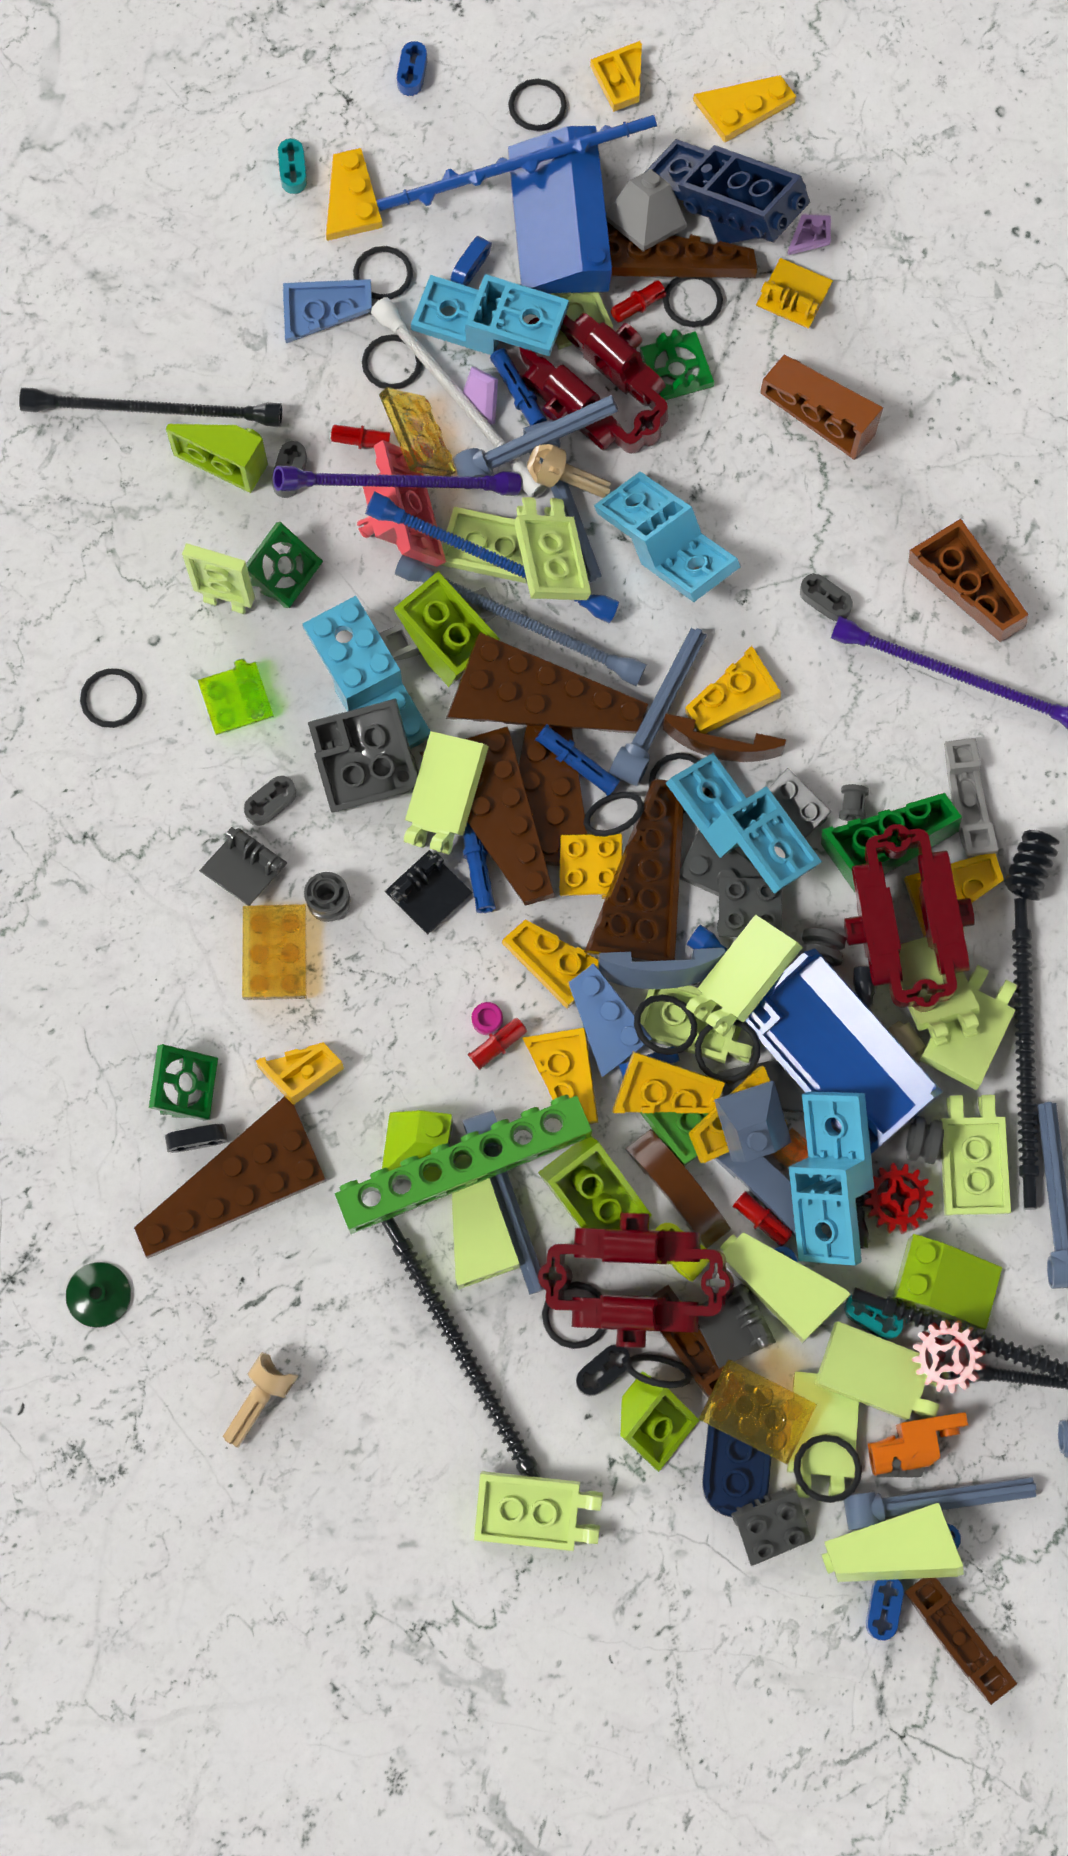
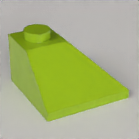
[382,1110,453,1182]
[620,1371,699,1472]

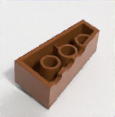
[760,354,884,460]
[908,519,1029,642]

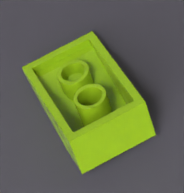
[165,424,268,493]
[393,571,500,687]
[538,1136,652,1229]
[892,1234,1002,1330]

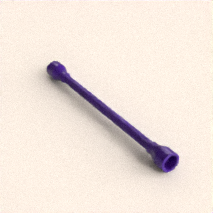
[273,466,522,496]
[830,616,1068,729]

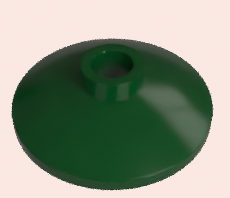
[66,1262,131,1328]

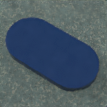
[702,1383,775,1518]

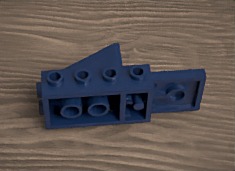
[645,139,810,244]

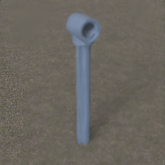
[453,395,618,489]
[523,419,602,582]
[609,628,707,787]
[1037,1102,1068,1289]
[462,1110,545,1295]
[843,1477,1037,1530]

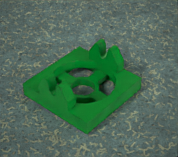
[640,329,714,401]
[246,522,323,608]
[149,1044,218,1121]

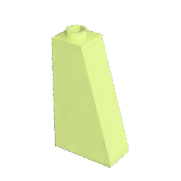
[452,1155,520,1290]
[720,1232,851,1343]
[821,1502,964,1582]

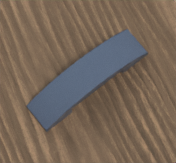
[597,948,725,989]
[715,1152,826,1238]

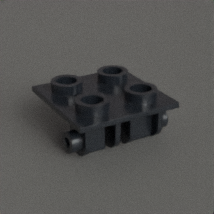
[385,850,473,935]

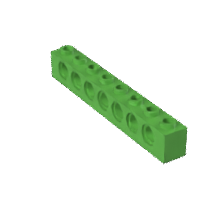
[334,1095,592,1234]

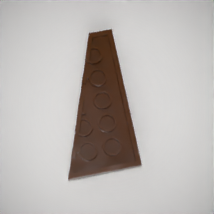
[607,222,758,278]
[446,632,648,734]
[519,725,587,867]
[419,726,555,906]
[584,779,684,962]
[134,1096,326,1259]

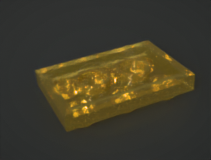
[379,388,456,477]
[242,904,307,1000]
[699,1359,817,1465]

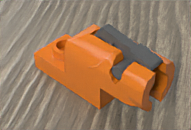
[868,1412,968,1478]

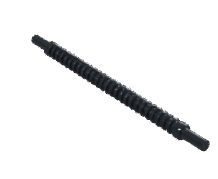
[1012,898,1039,1210]
[381,1218,541,1477]
[851,1287,1068,1383]

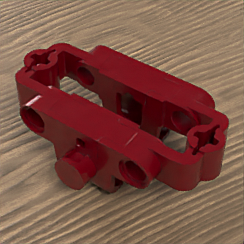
[519,313,668,454]
[844,824,975,1012]
[538,1213,734,1348]

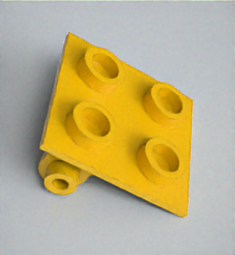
[756,258,833,329]
[559,833,622,899]

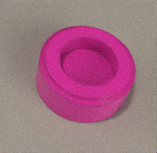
[471,1002,503,1035]

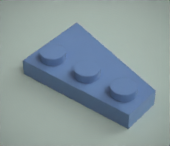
[283,279,372,343]
[568,963,652,1077]

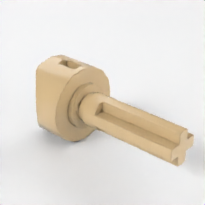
[527,444,611,498]
[222,1352,298,1448]

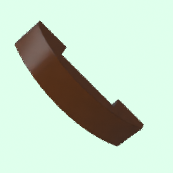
[663,714,786,762]
[625,1129,731,1249]
[651,1285,746,1411]
[905,1578,1017,1705]

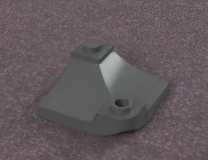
[308,698,419,813]

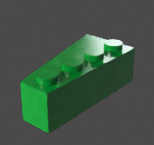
[821,793,962,892]

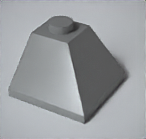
[606,169,686,251]

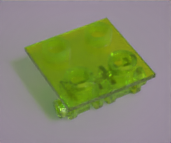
[198,659,274,735]

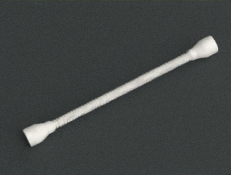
[371,297,548,499]

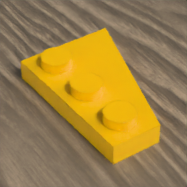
[693,75,796,143]
[326,148,383,241]
[685,645,781,734]
[904,853,1004,937]
[502,919,598,1009]
[522,1028,599,1124]
[612,1051,725,1113]
[688,1066,788,1163]

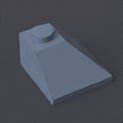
[714,1081,792,1162]

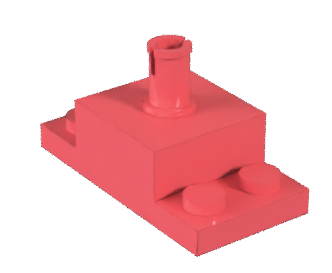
[357,440,446,567]

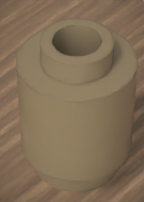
[888,1020,926,1063]

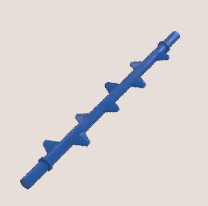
[376,115,657,211]

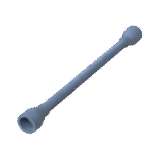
[395,555,647,687]

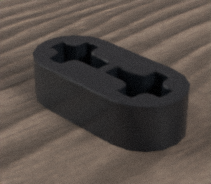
[165,1124,228,1153]
[576,1344,630,1397]

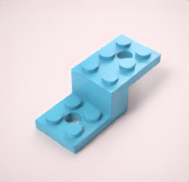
[411,274,569,357]
[594,472,740,602]
[302,596,430,749]
[666,753,822,894]
[789,1091,874,1266]

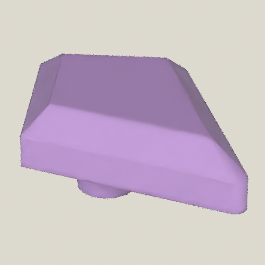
[788,214,831,255]
[463,367,498,425]

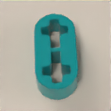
[278,138,307,194]
[844,1295,903,1340]

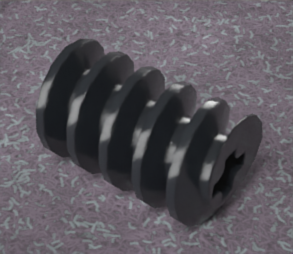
[1004,830,1060,901]

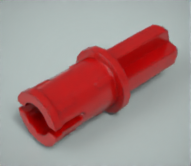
[611,280,666,322]
[331,425,391,449]
[467,1018,527,1070]
[732,1191,793,1246]

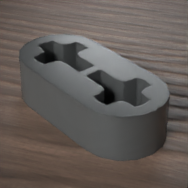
[271,441,307,498]
[800,574,853,621]
[244,775,296,826]

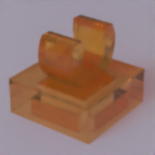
[772,1128,808,1169]

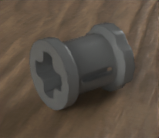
[839,784,869,821]

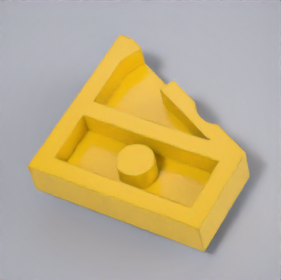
[590,41,642,112]
[256,1042,344,1105]

